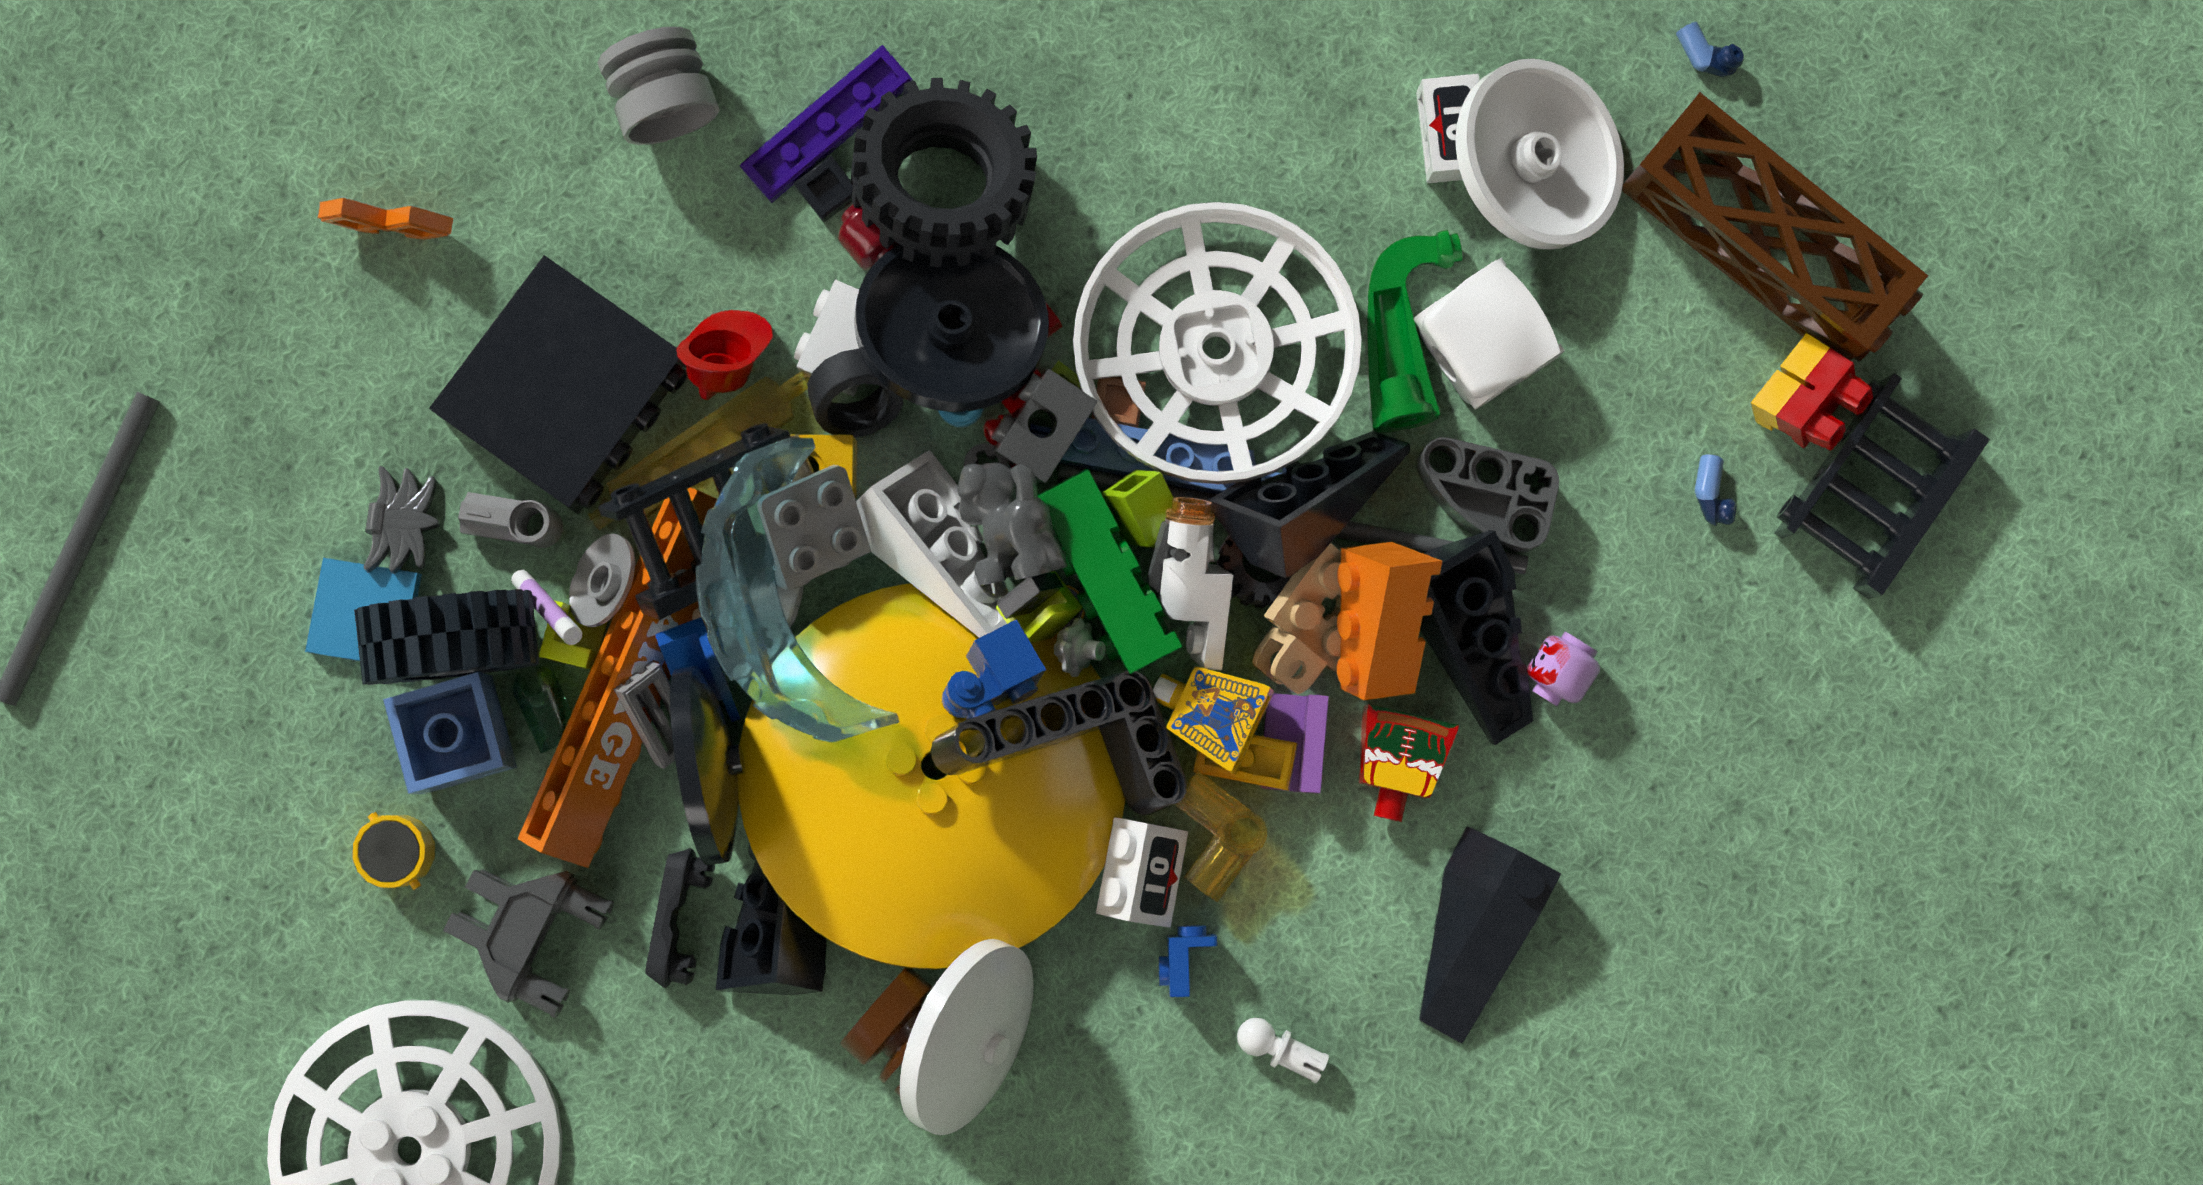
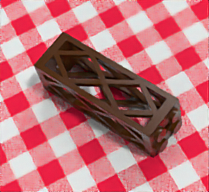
[1622,92,1929,362]

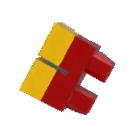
[1751,333,1873,450]

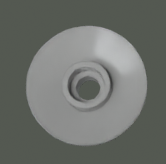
[569,534,635,627]

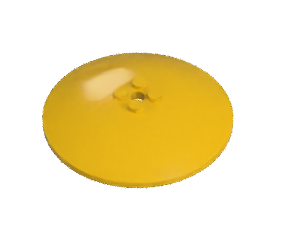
[737,583,1125,970]

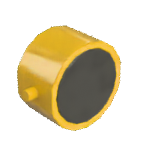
[352,812,435,890]

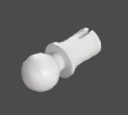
[1237,1018,1329,1084]

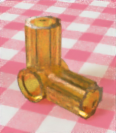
[1174,770,1267,902]

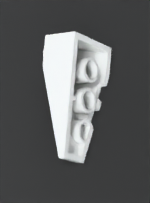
[856,450,1008,638]

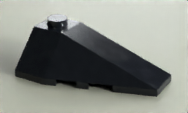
[1209,431,1410,578]
[1420,530,1534,745]
[1419,826,1561,1044]
[716,844,827,995]

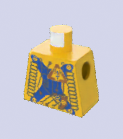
[1153,666,1275,775]

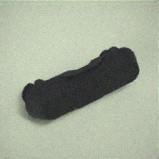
[645,848,715,988]

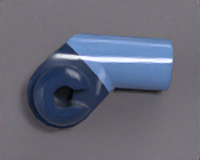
[1676,22,1744,77]
[1695,455,1737,526]

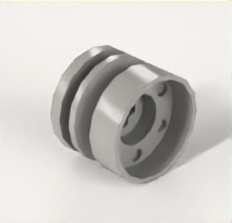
[597,27,720,145]

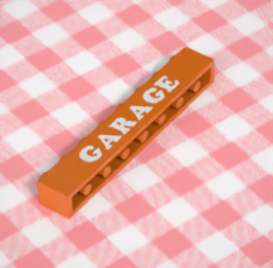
[518,488,734,868]

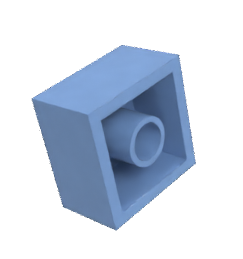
[383,672,517,794]

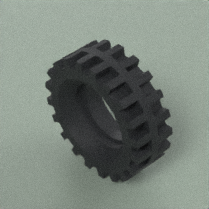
[850,78,1037,267]

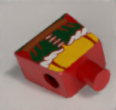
[1359,704,1459,822]

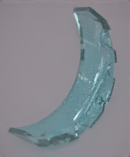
[696,438,900,742]

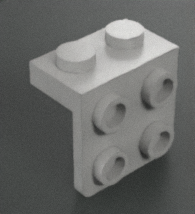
[757,465,871,590]

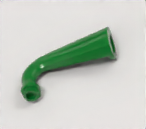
[1367,230,1463,433]

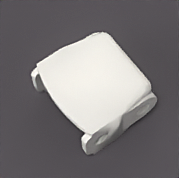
[1414,258,1565,410]

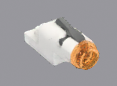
[1146,497,1233,670]

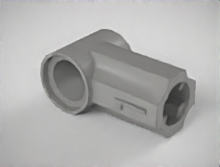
[458,492,563,548]

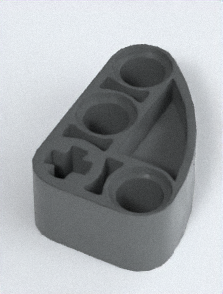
[1417,437,1559,553]

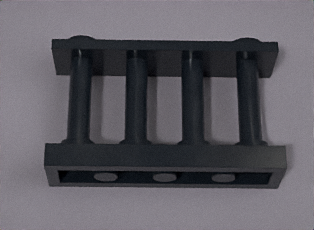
[1774,373,1990,599]
[598,423,791,620]

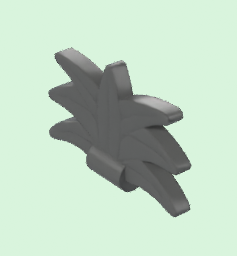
[364,466,440,574]

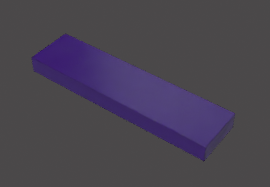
[739,45,913,203]

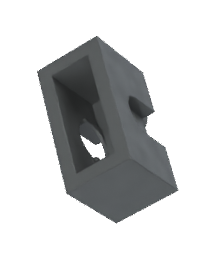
[991,369,1098,483]

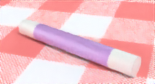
[511,570,582,645]

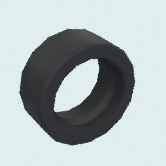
[807,349,904,438]

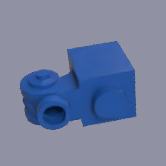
[942,619,1046,719]

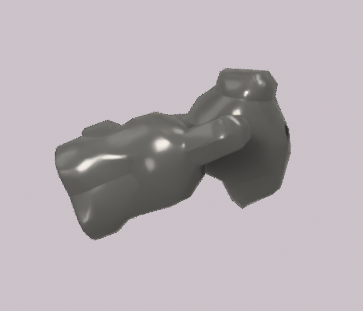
[957,462,1067,586]

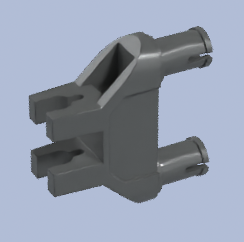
[443,869,614,1018]

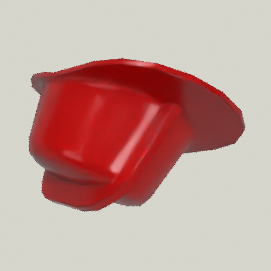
[676,310,773,400]

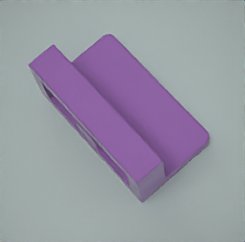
[1260,693,1329,794]

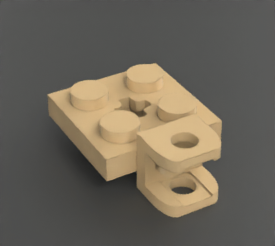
[1252,543,1341,694]

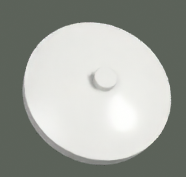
[1456,59,1624,250]
[900,939,1034,1135]

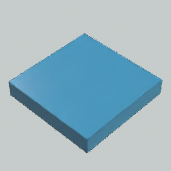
[305,558,422,661]

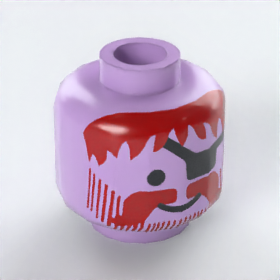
[1527,632,1600,706]

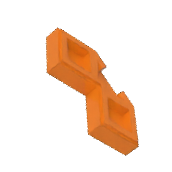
[318,198,453,240]

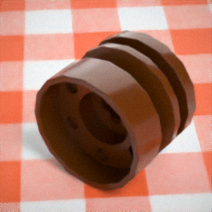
[840,967,932,1097]

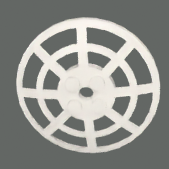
[1073,202,1362,484]
[267,1000,562,1185]

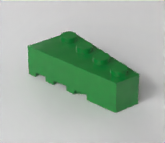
[1038,469,1182,674]

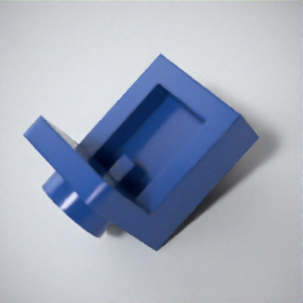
[1158,925,1218,997]

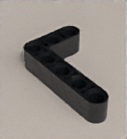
[931,671,1187,815]

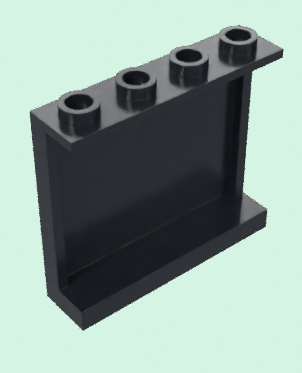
[429,255,688,515]

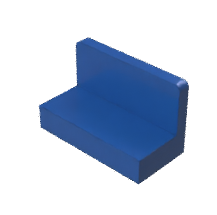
[655,617,741,722]

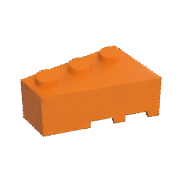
[1337,542,1442,700]

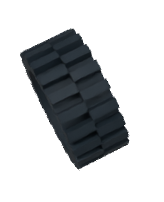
[354,589,540,685]

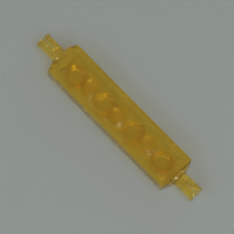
[588,371,809,531]

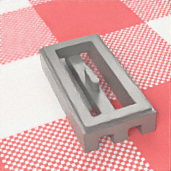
[614,661,675,769]

